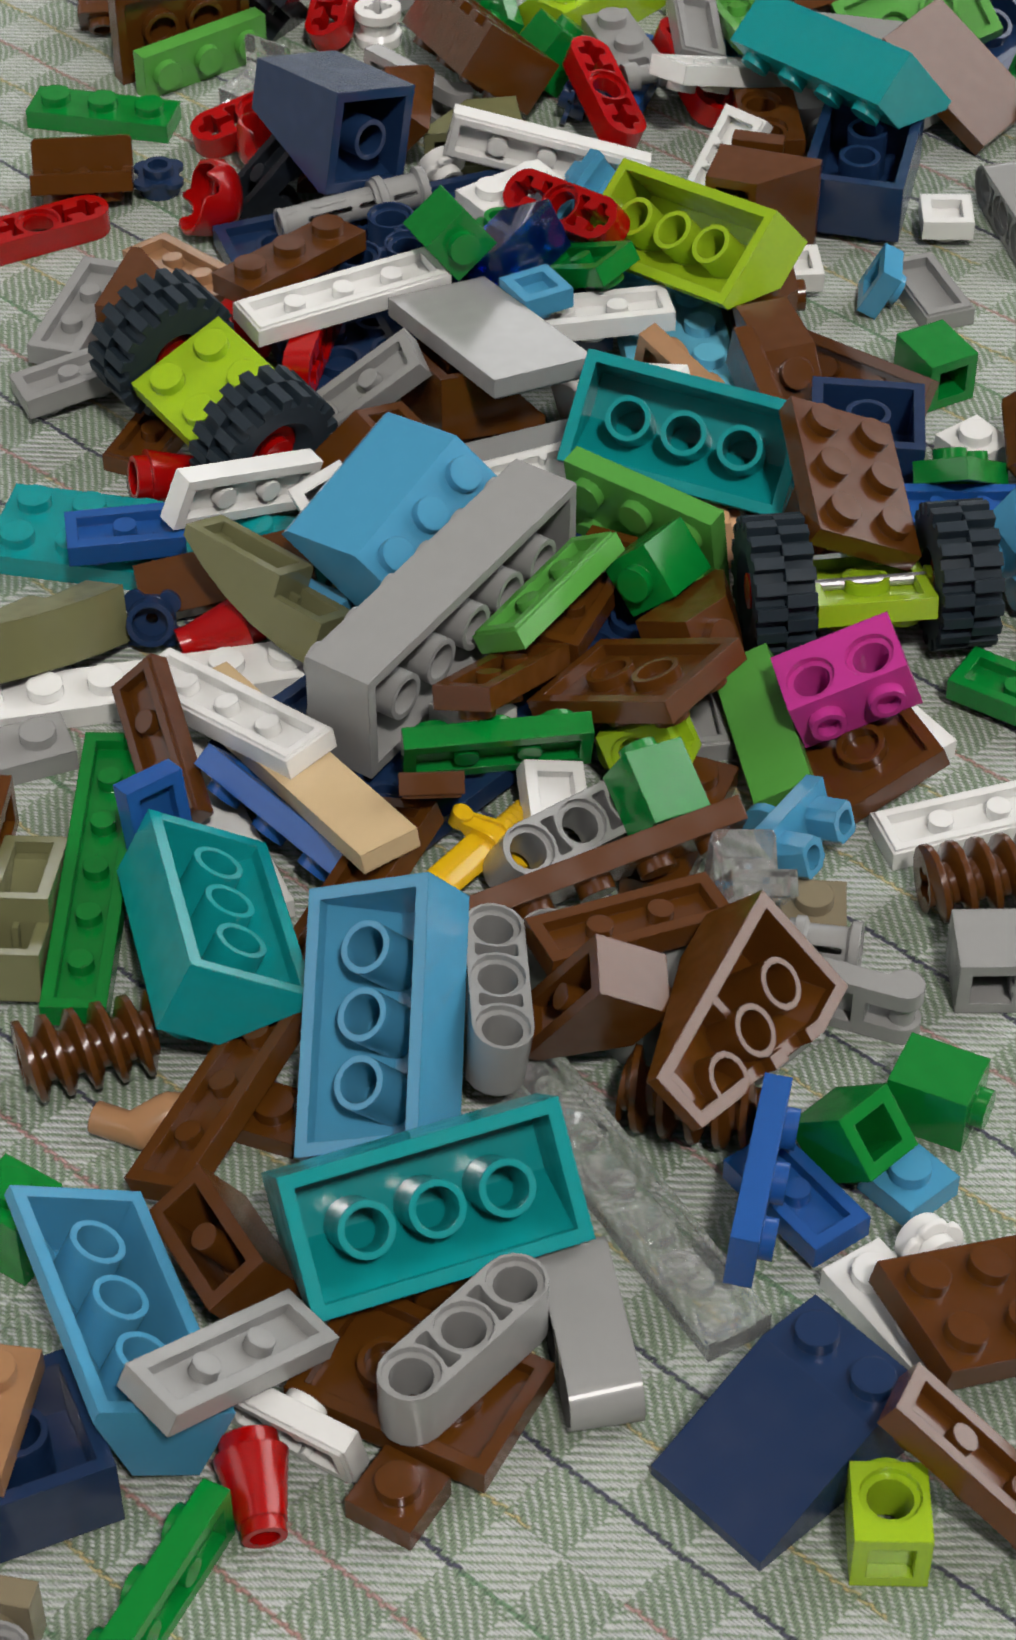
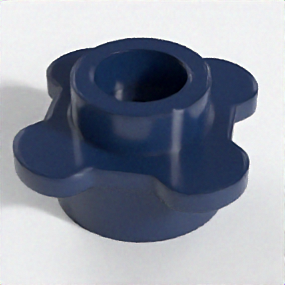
[557,79,586,126]
[134,156,184,201]
[124,589,181,647]

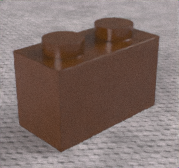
[149,1164,302,1319]

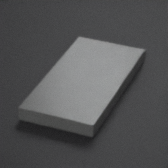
[388,276,587,399]

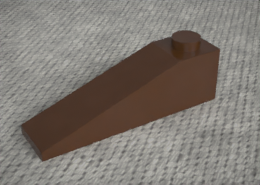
[646,890,848,1132]

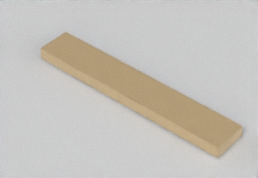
[213,661,421,874]

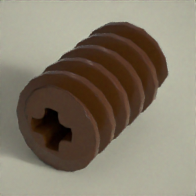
[913,832,1016,924]
[10,989,161,1103]
[615,1043,761,1150]

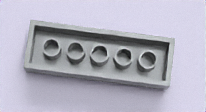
[303,459,577,779]

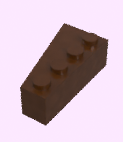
[402,0,559,116]

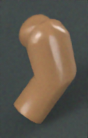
[88,1091,182,1150]

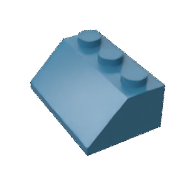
[282,412,497,606]

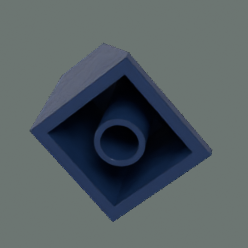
[252,50,415,195]

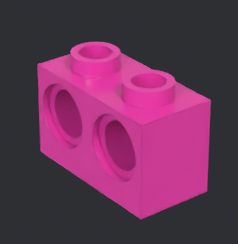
[770,611,923,748]

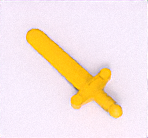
[426,799,530,891]

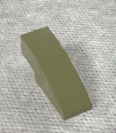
[183,515,350,664]
[0,580,130,684]
[0,835,68,1002]

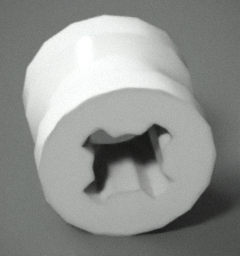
[354,0,402,50]

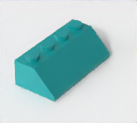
[730,0,951,129]
[557,348,795,515]
[117,809,305,1045]
[261,1093,596,1322]

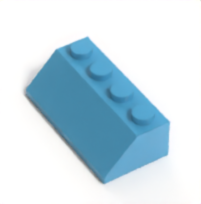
[294,872,470,1161]
[4,1185,236,1476]

